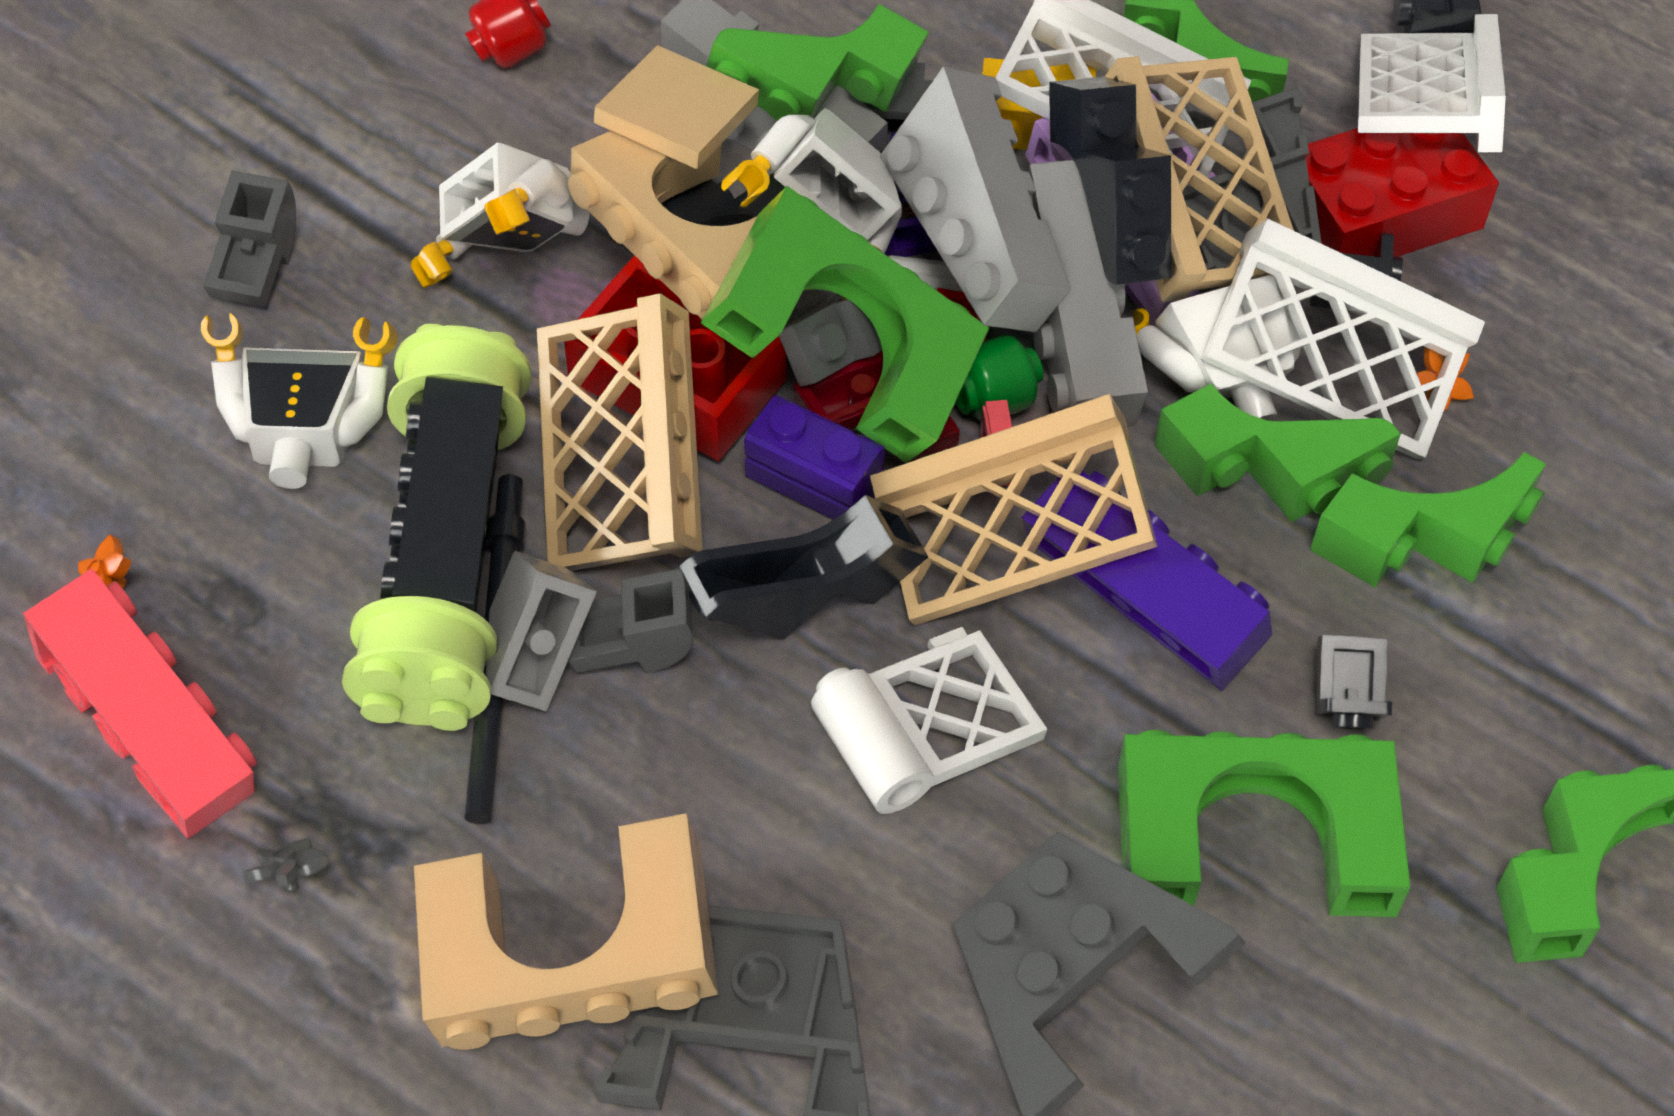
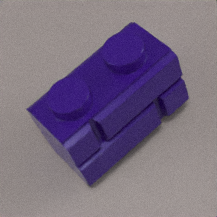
[744,395,885,519]

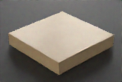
[594,45,759,169]

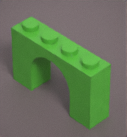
[701,186,989,463]
[1118,730,1410,917]

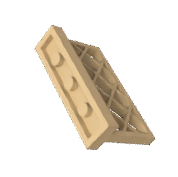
[1104,56,1294,302]
[537,294,703,571]
[870,394,1158,626]

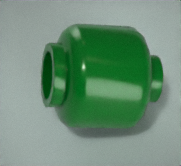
[955,334,1044,421]

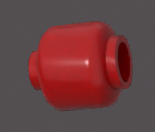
[465,0,551,69]

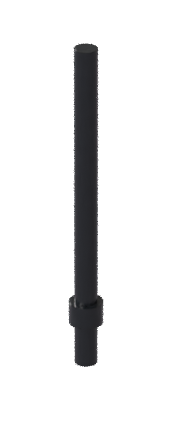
[464,474,526,824]

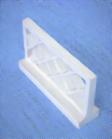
[995,0,1251,186]
[1358,14,1506,152]
[1201,218,1485,460]

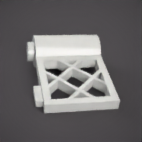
[811,627,1047,814]

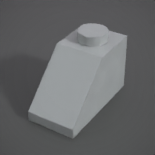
[485,551,597,711]

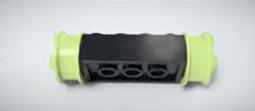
[342,324,531,731]

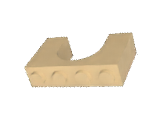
[568,131,757,319]
[414,813,719,1050]

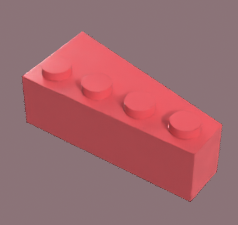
[23,569,257,839]

